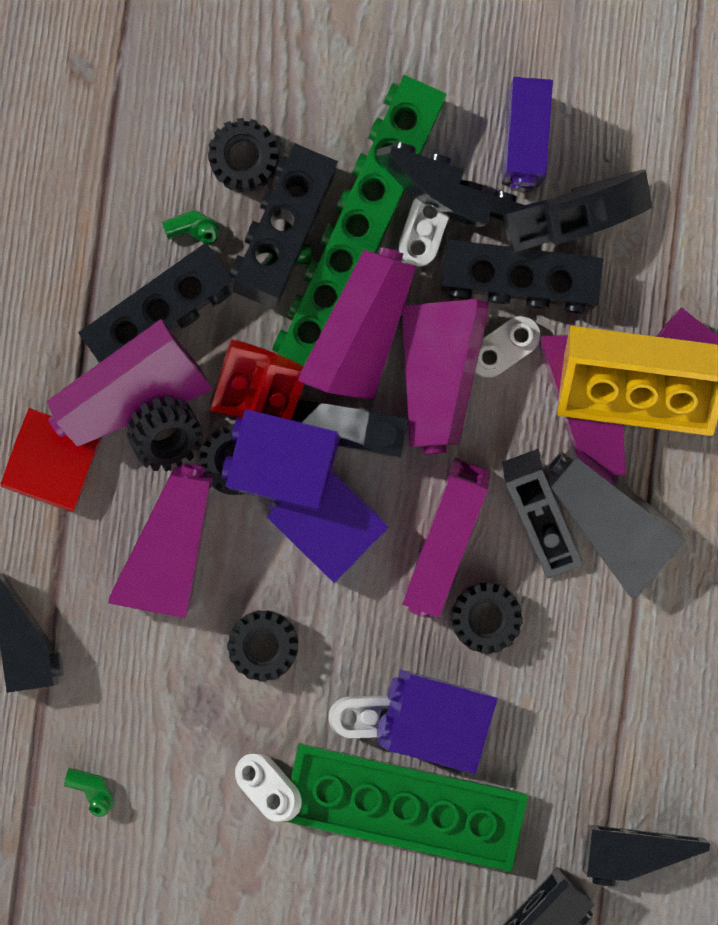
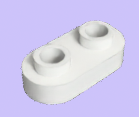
[399,198,448,268]
[475,316,540,378]
[329,695,391,738]
[235,754,302,821]

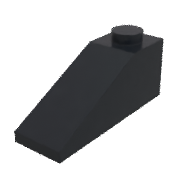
[291,399,408,459]
[502,449,583,579]
[0,574,63,693]
[583,824,710,886]

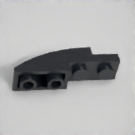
[376,142,524,227]
[502,169,653,252]

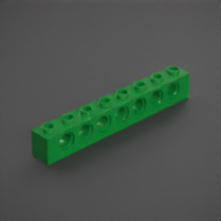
[272,75,447,367]

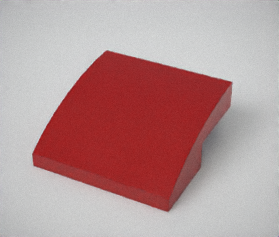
[210,339,304,420]
[0,408,102,513]

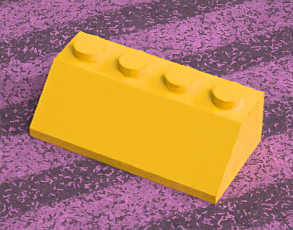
[557,325,718,436]

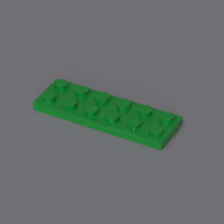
[284,743,528,872]

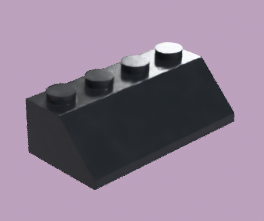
[503,867,595,925]

